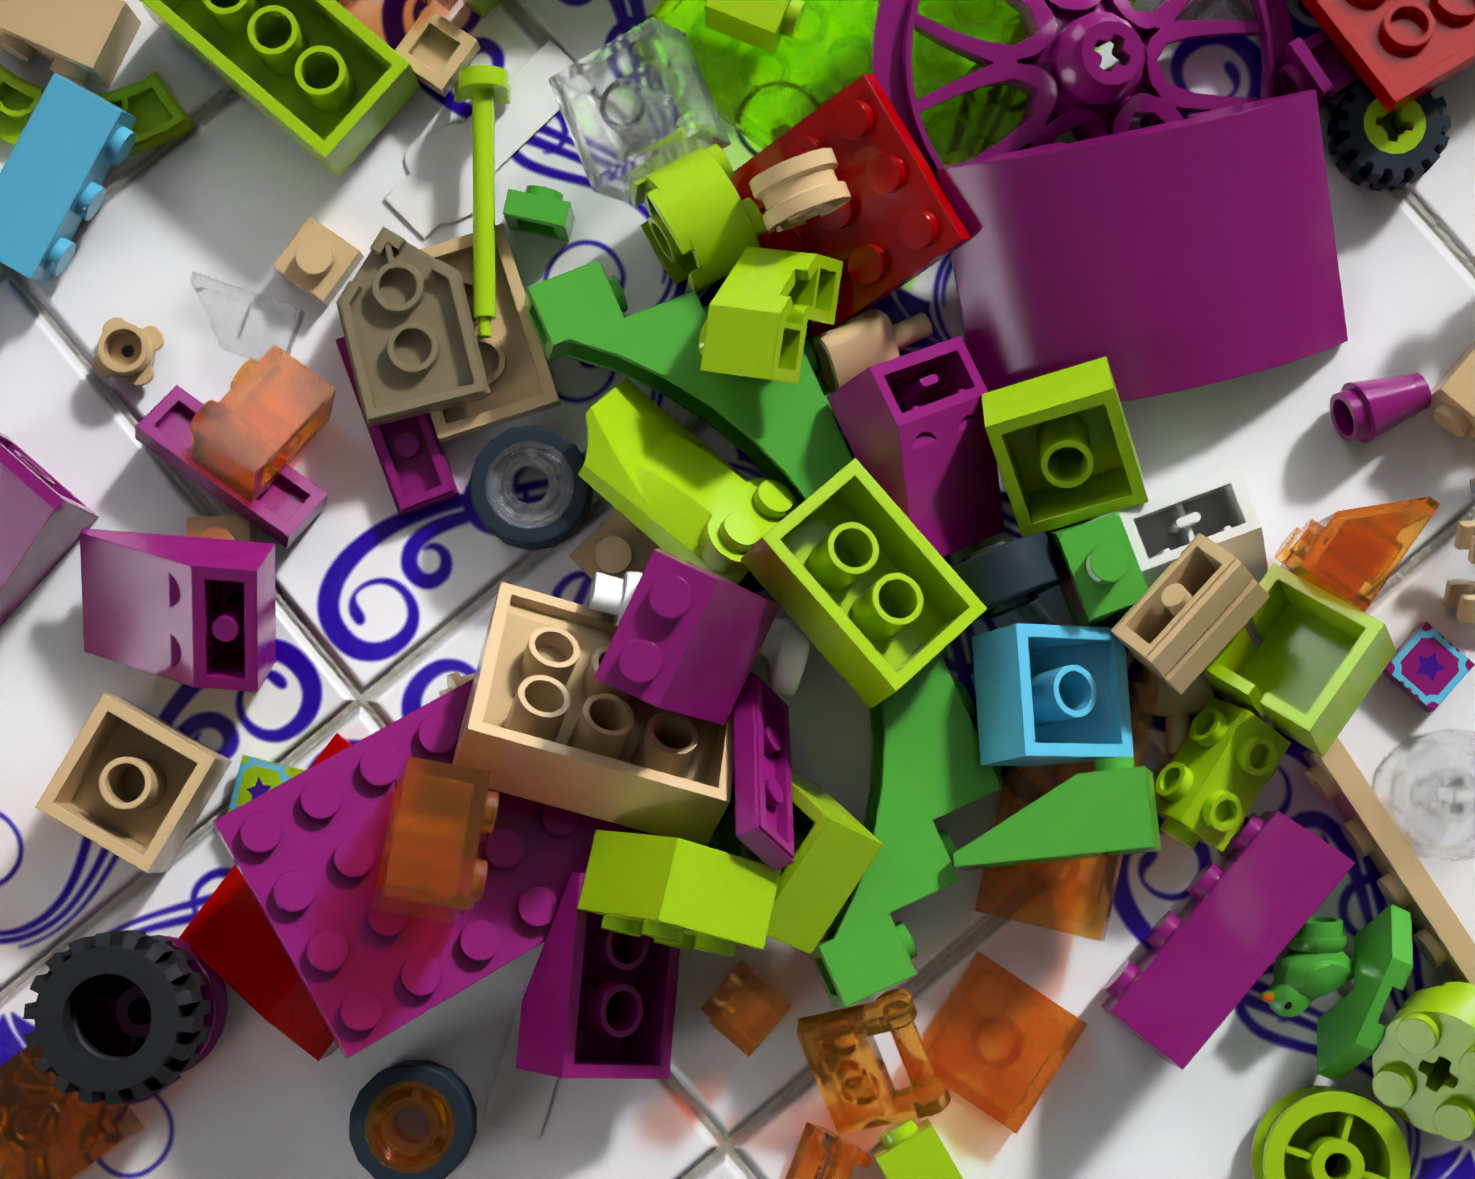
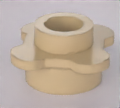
[93,317,164,387]

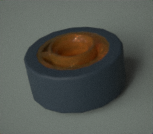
[349,1060,477,1179]

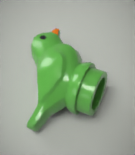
[1261,916,1354,1018]

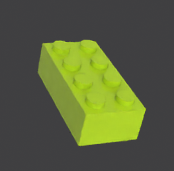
[139,0,420,179]

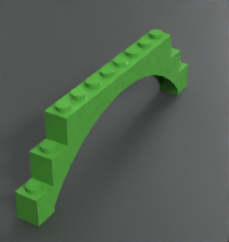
[524,260,1002,1007]

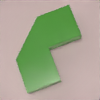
[1317,904,1413,1082]

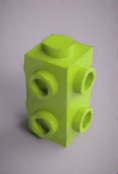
[1154,697,1291,852]

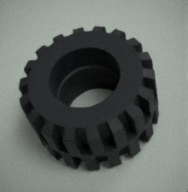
[23,930,212,1105]

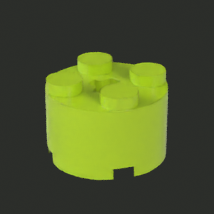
[629,144,767,293]
[1372,981,1475,1141]

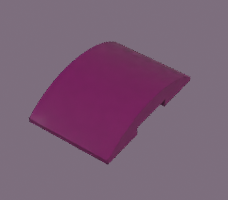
[936,89,1348,402]

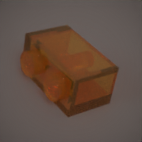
[190,345,336,504]

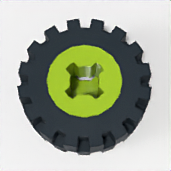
[1327,80,1451,191]

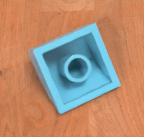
[972,623,1134,766]

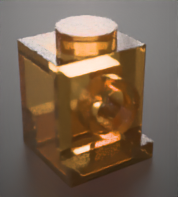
[700,959,792,1057]

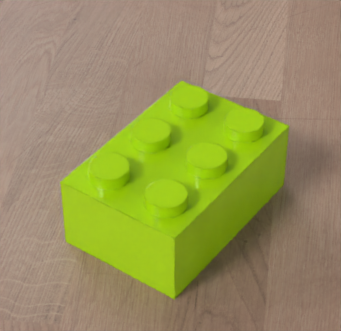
[740,458,987,709]

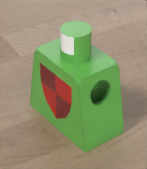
[1044,511,1148,628]

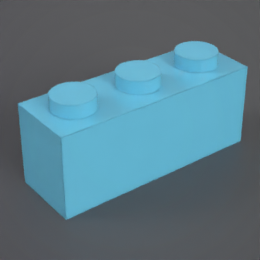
[0,73,137,282]

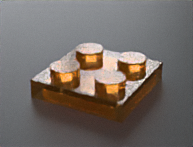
[907,951,1088,1134]

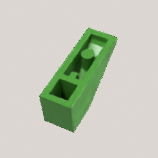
[953,757,1161,870]

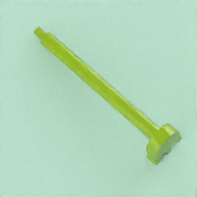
[454,65,510,338]

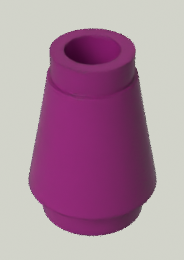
[1330,373,1431,443]

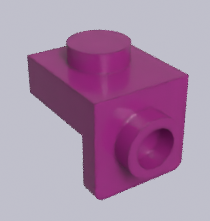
[1277,29,1362,108]

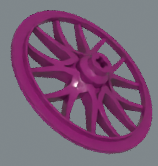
[871,0,1294,181]

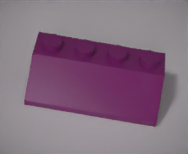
[1101,811,1355,1070]

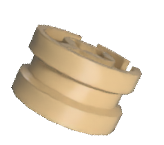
[749,148,852,233]

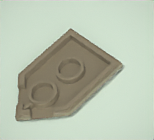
[336,227,491,426]

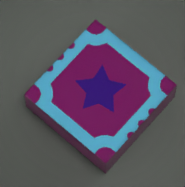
[1382,621,1475,713]

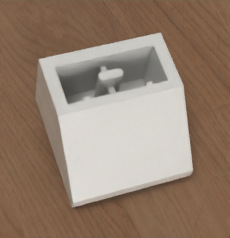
[1116,467,1268,588]

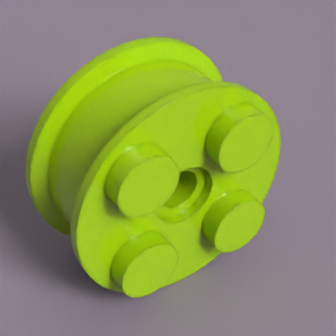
[1251,1085,1411,1179]

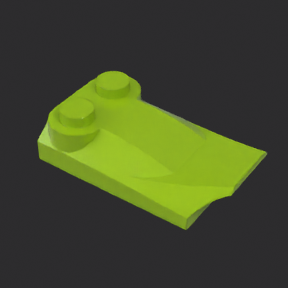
[578,377,798,585]

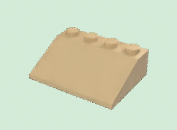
[449,581,735,846]

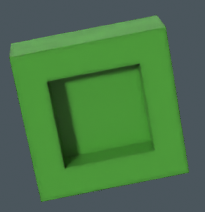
[503,185,575,242]

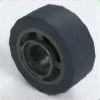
[952,532,1065,620]

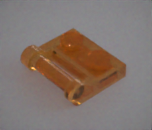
[797,989,951,1135]

